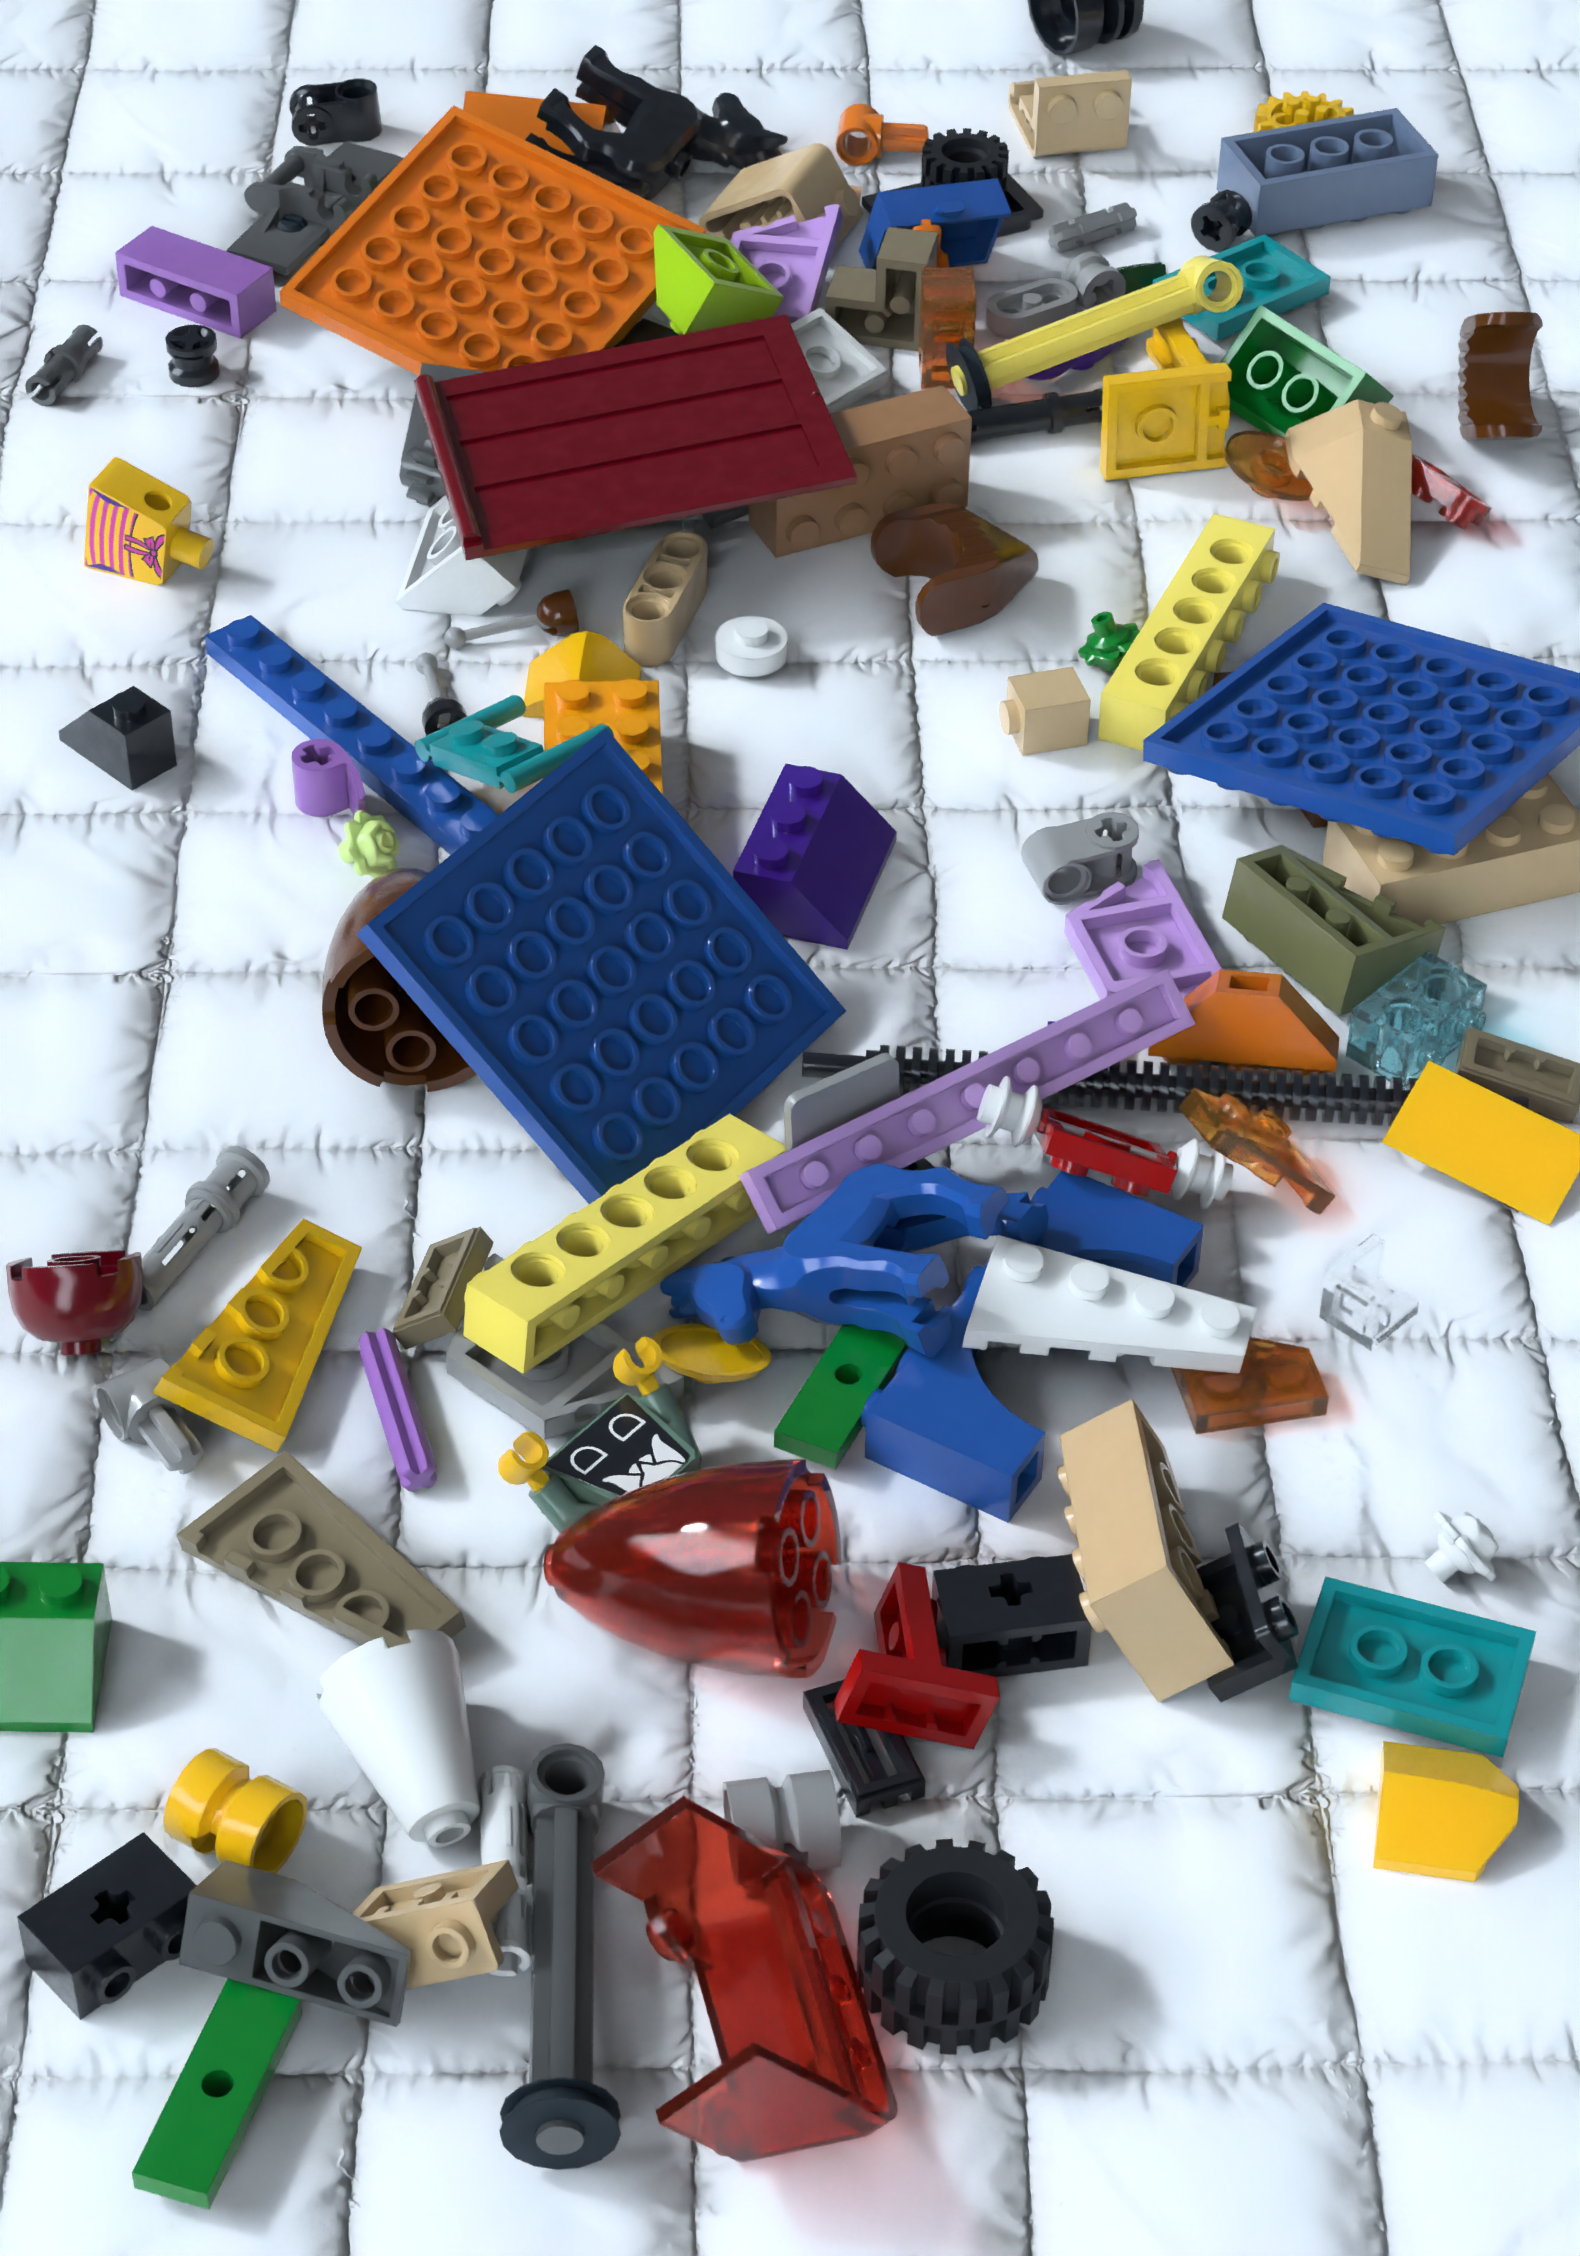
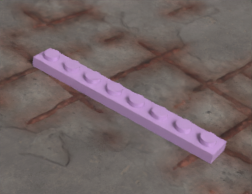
[739,968,1195,1234]

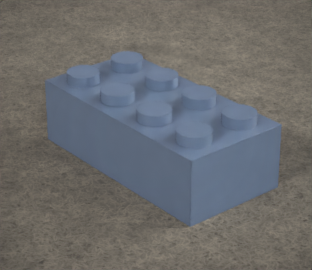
[1217,108,1439,237]

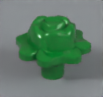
[1078,612,1140,671]

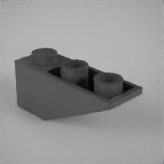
[179,1860,412,2027]

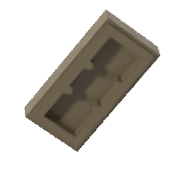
[1454,1027,1580,1123]
[392,1226,494,1350]

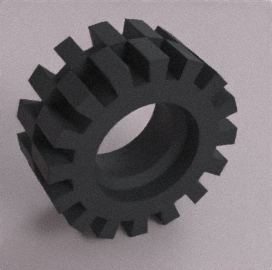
[921,128,1009,193]

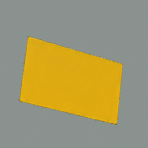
[1381,1061,1580,1226]

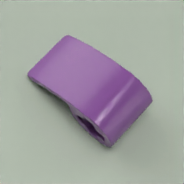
[291,739,366,817]

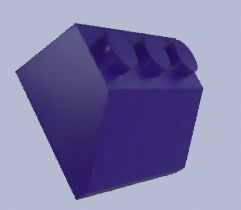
[733,763,897,950]

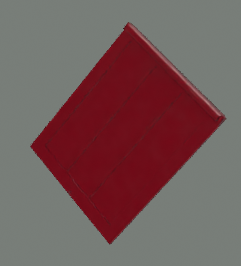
[414,314,858,561]

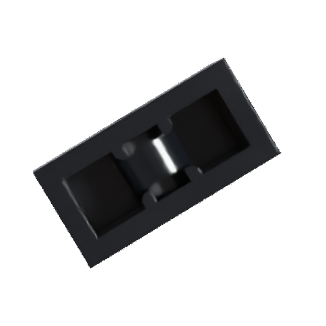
[932,1554,1092,1677]
[17,1832,197,2020]

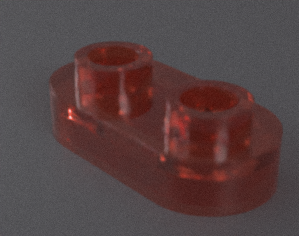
[1411,454,1492,530]

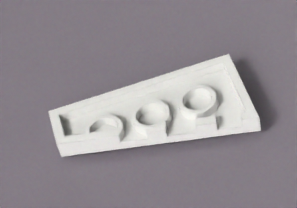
[962,1235,1257,1374]

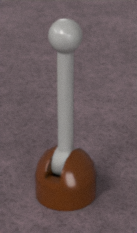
[444,589,579,649]

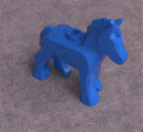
[660,1163,1049,1359]

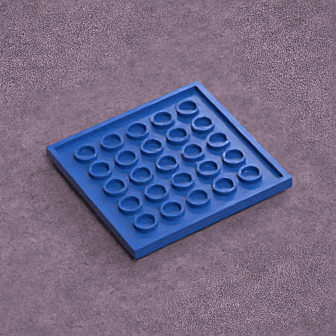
[1143,602,1580,856]
[356,728,846,1204]

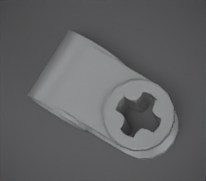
[1021,812,1139,905]

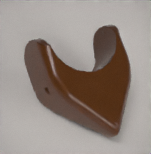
[1458,312,1543,440]
[871,503,1039,636]

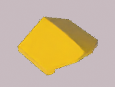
[523,630,641,718]
[1373,1741,1519,1882]

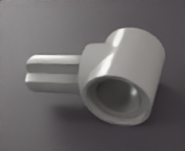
[95,1357,203,1475]

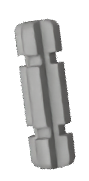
[1048,202,1137,253]

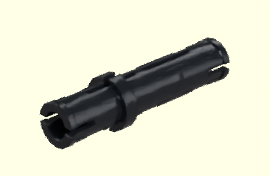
[967,389,1103,441]

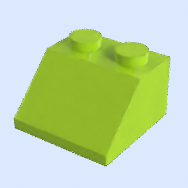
[654,224,784,335]

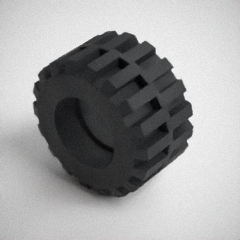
[856,1839,1054,2055]

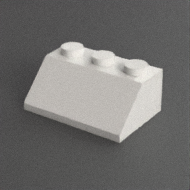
[395,495,532,616]

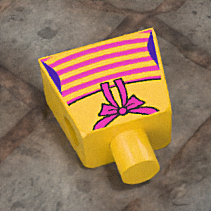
[84,456,214,585]

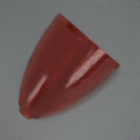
[544,1459,842,1678]

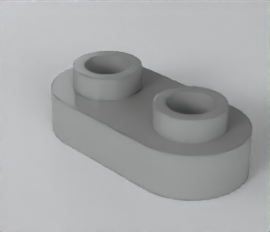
[986,278,1078,339]

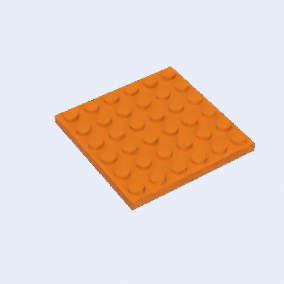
[279,105,706,376]

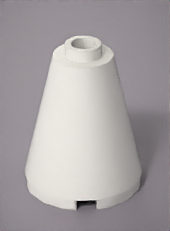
[316,1629,480,1847]

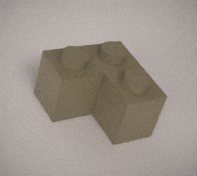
[825,227,938,352]

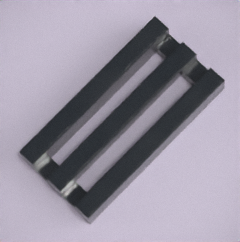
[803,1680,926,1818]

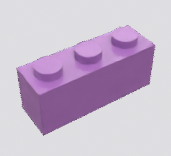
[115,226,276,339]

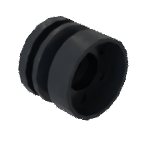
[1027,0,1144,56]

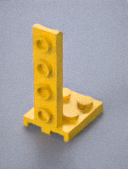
[1100,318,1232,481]

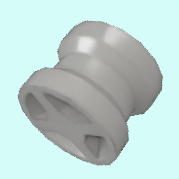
[1063,251,1126,310]

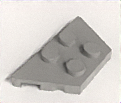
[446,1253,684,1439]

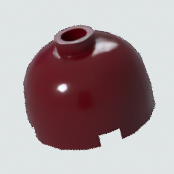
[6,1250,143,1355]

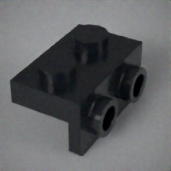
[1197,1522,1299,1702]

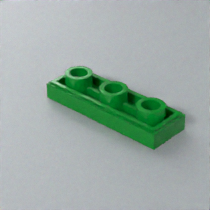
[774,1325,910,1470]
[132,1978,302,2210]

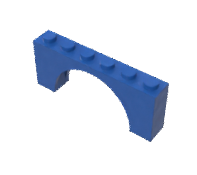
[861,1170,1204,1523]

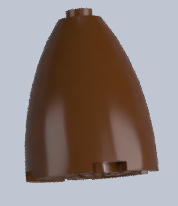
[322,868,476,1092]

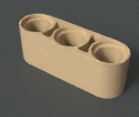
[623,531,707,667]

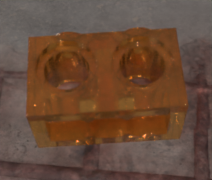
[918,267,977,389]

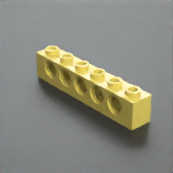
[1098,513,1280,751]
[463,1113,786,1374]

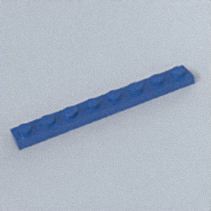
[205,615,499,855]

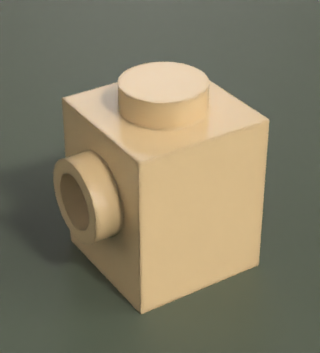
[999,666,1091,756]

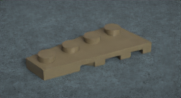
[176,1450,466,1648]

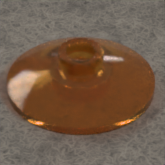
[1224,431,1313,501]

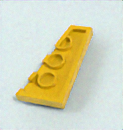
[152,1218,362,1453]

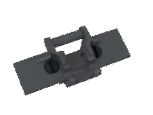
[226,142,404,276]

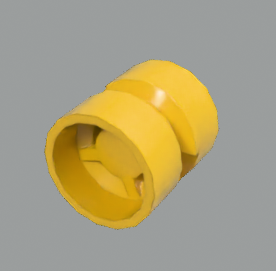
[163,1748,308,1874]

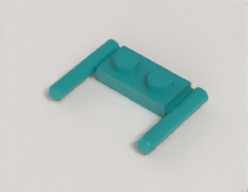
[415,695,614,793]

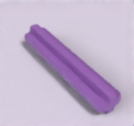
[358,1328,437,1492]

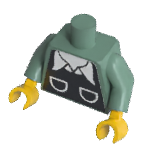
[498,1336,714,1554]

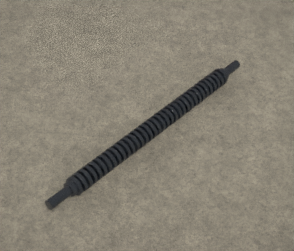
[802,1045,1529,1126]

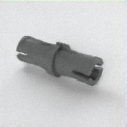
[25,324,103,406]

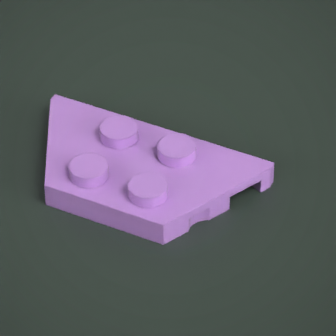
[731,204,842,324]
[1064,859,1222,1000]

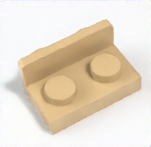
[352,1859,519,1989]

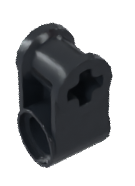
[289,78,382,146]

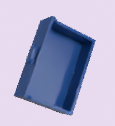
[859,178,1012,269]

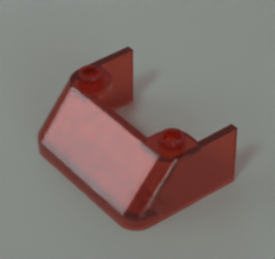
[591,1796,897,2162]

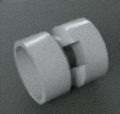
[723,1770,842,1879]

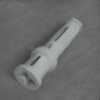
[138,1146,270,1311]

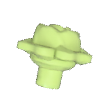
[338,810,400,878]

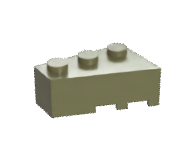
[1222,845,1446,1016]

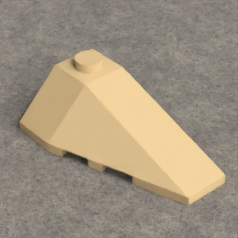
[1284,399,1412,586]

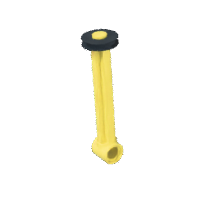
[946,255,1244,411]

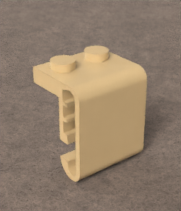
[1008,70,1132,157]
[699,143,864,252]

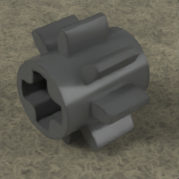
[399,438,446,507]

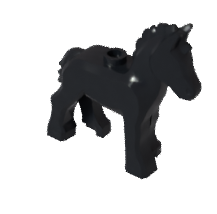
[525,45,788,201]

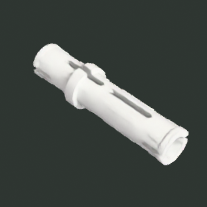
[479,1765,533,1977]

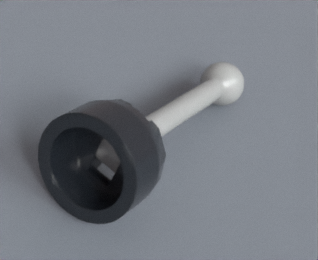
[415,653,467,736]

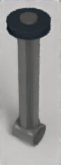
[499,1743,621,2170]

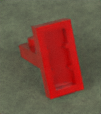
[834,1562,1000,1749]

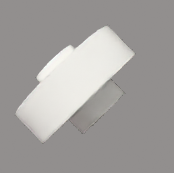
[715,616,788,677]

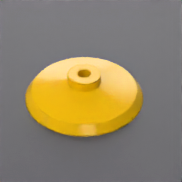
[652,1324,772,1384]

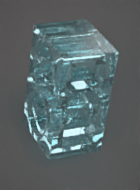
[1346,951,1487,1090]

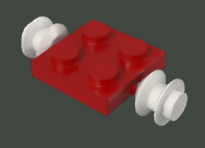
[977,1076,1234,1210]

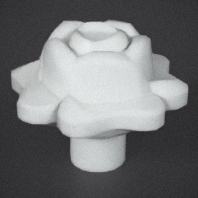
[1425,1511,1499,1583]

